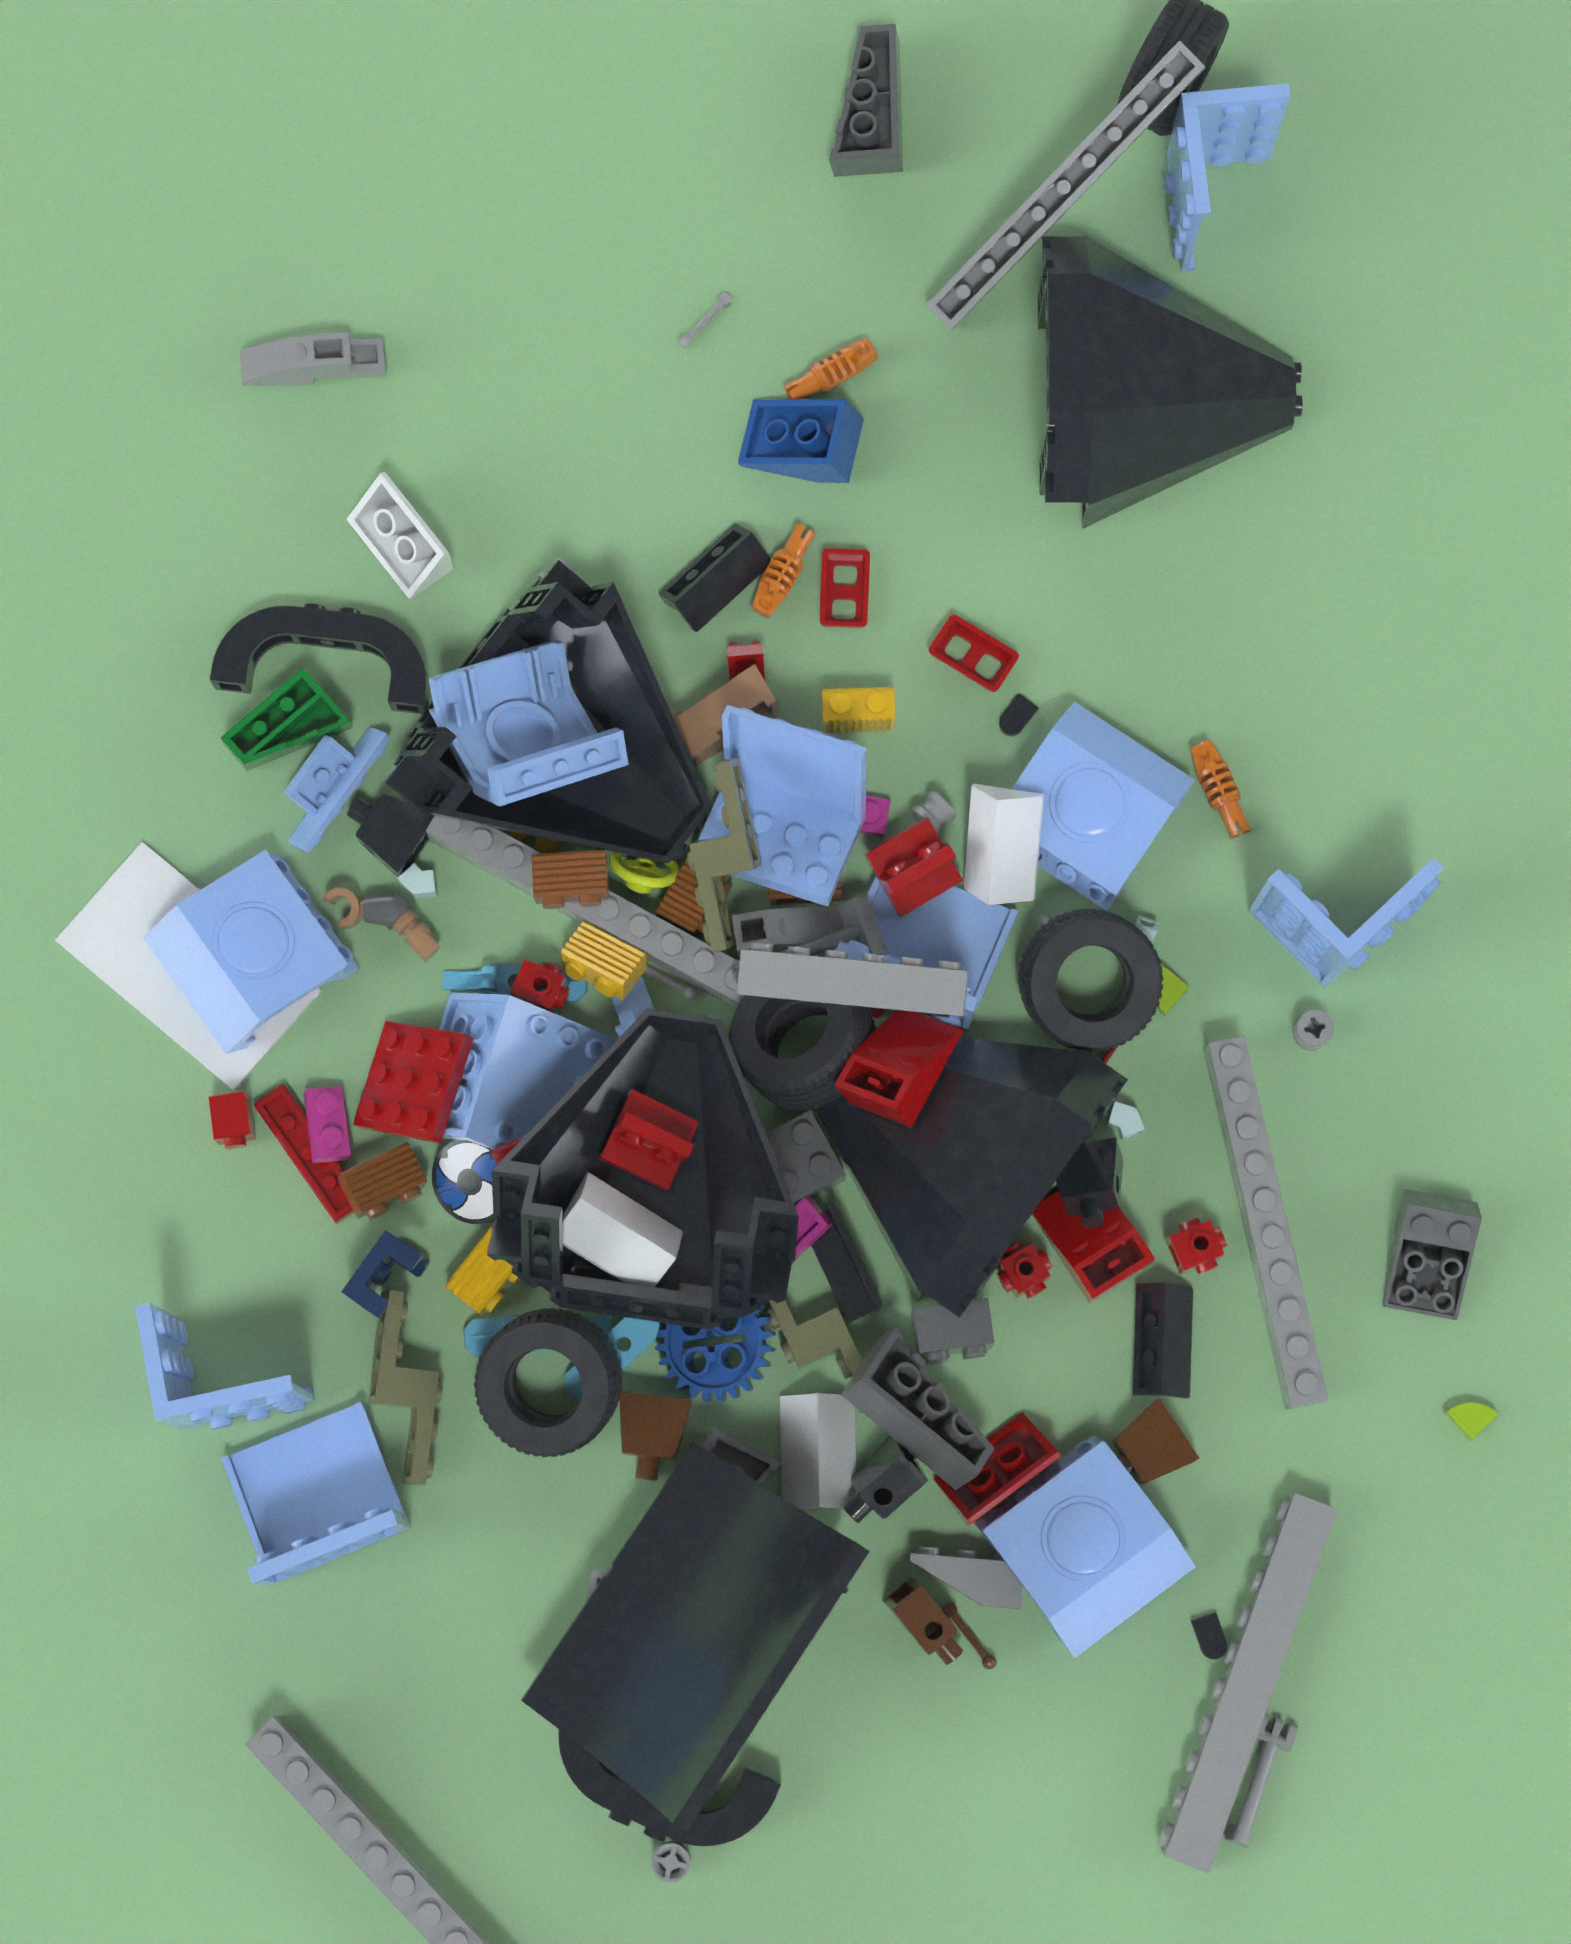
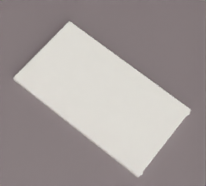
[55,842,321,1091]

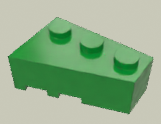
[220,667,352,771]

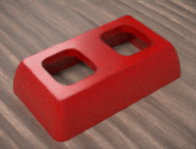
[819,548,870,628]
[929,614,1019,693]

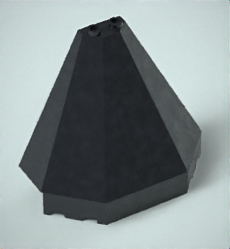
[1038,236,1303,529]
[385,560,712,863]
[487,1009,799,1330]
[814,1028,1128,1318]

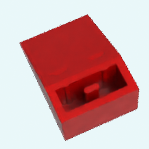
[834,1010,963,1128]
[1032,1191,1155,1304]

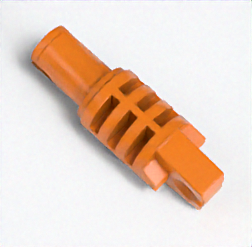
[783,338,878,400]
[750,524,815,619]
[1190,740,1252,839]

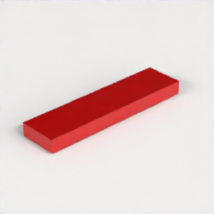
[253,1084,354,1224]

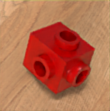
[510,959,570,1013]
[1165,1218,1227,1275]
[996,1243,1053,1299]

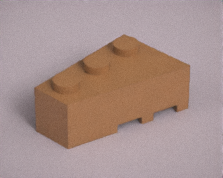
[672,664,777,766]

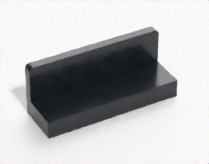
[658,523,771,632]
[811,1204,882,1324]
[1133,1282,1193,1399]

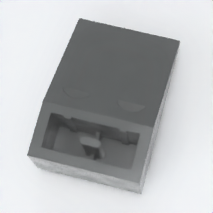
[1383,1189,1482,1320]

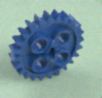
[655,1303,776,1402]

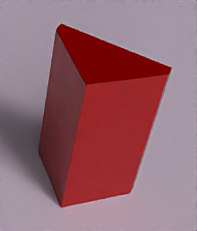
[933,1412,1061,1526]

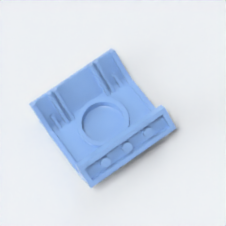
[428,639,629,806]
[1012,702,1195,911]
[144,850,360,1054]
[975,1434,1195,1658]

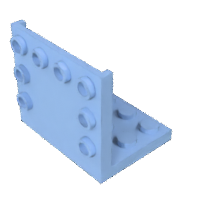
[1164,83,1290,272]
[698,705,867,907]
[1249,858,1444,988]
[836,876,1018,1032]
[439,992,614,1149]
[135,1303,315,1430]
[221,1401,411,1585]

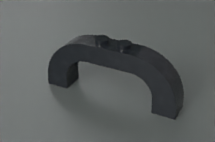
[210,603,430,715]
[558,1730,781,1846]

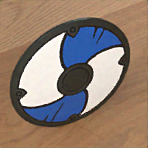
[432,1139,497,1224]

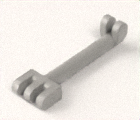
[1225,1713,1298,1848]

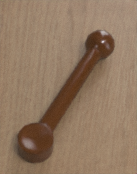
[942,1602,997,1670]

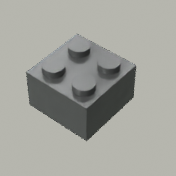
[766,1110,846,1206]
[911,1298,995,1364]

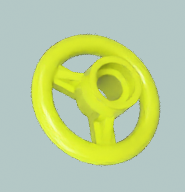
[609,852,680,893]

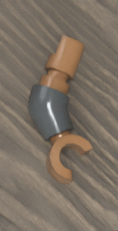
[323,887,440,963]

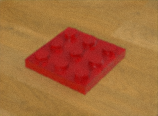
[353,1021,474,1144]

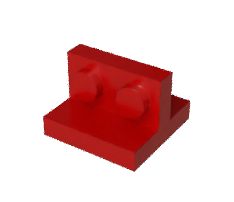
[863,817,963,917]
[599,1089,699,1191]

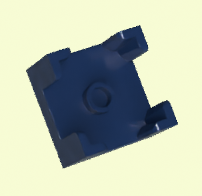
[341,1230,430,1319]

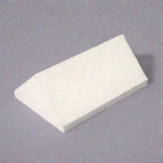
[347,472,454,599]
[964,784,1044,905]
[562,1172,683,1287]
[780,1393,857,1509]

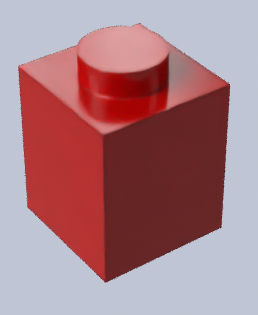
[208,1091,256,1149]

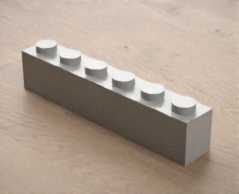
[737,943,968,1016]

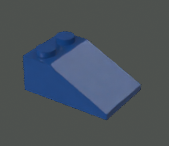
[738,399,864,483]

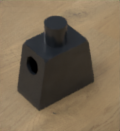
[347,794,434,877]
[1056,1137,1123,1228]
[843,1436,928,1524]

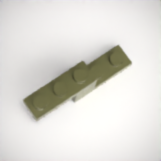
[687,757,762,952]
[368,1290,443,1485]
[764,1300,862,1414]

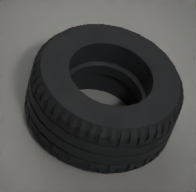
[1117,0,1229,136]
[1018,908,1164,1052]
[729,995,876,1110]
[474,1308,623,1458]

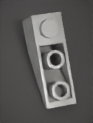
[732,906,844,959]
[909,1547,1023,1609]

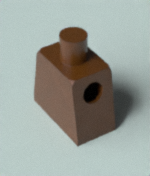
[619,1392,692,1481]
[1112,1398,1200,1485]
[883,1577,963,1665]

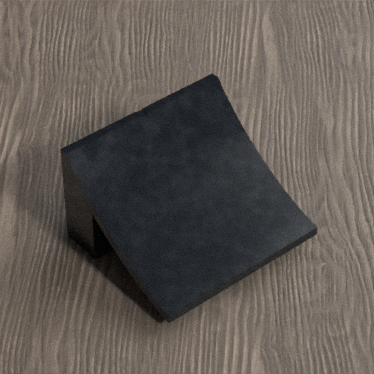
[521,1442,870,1832]

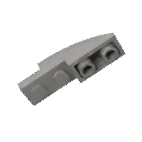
[240,332,386,386]

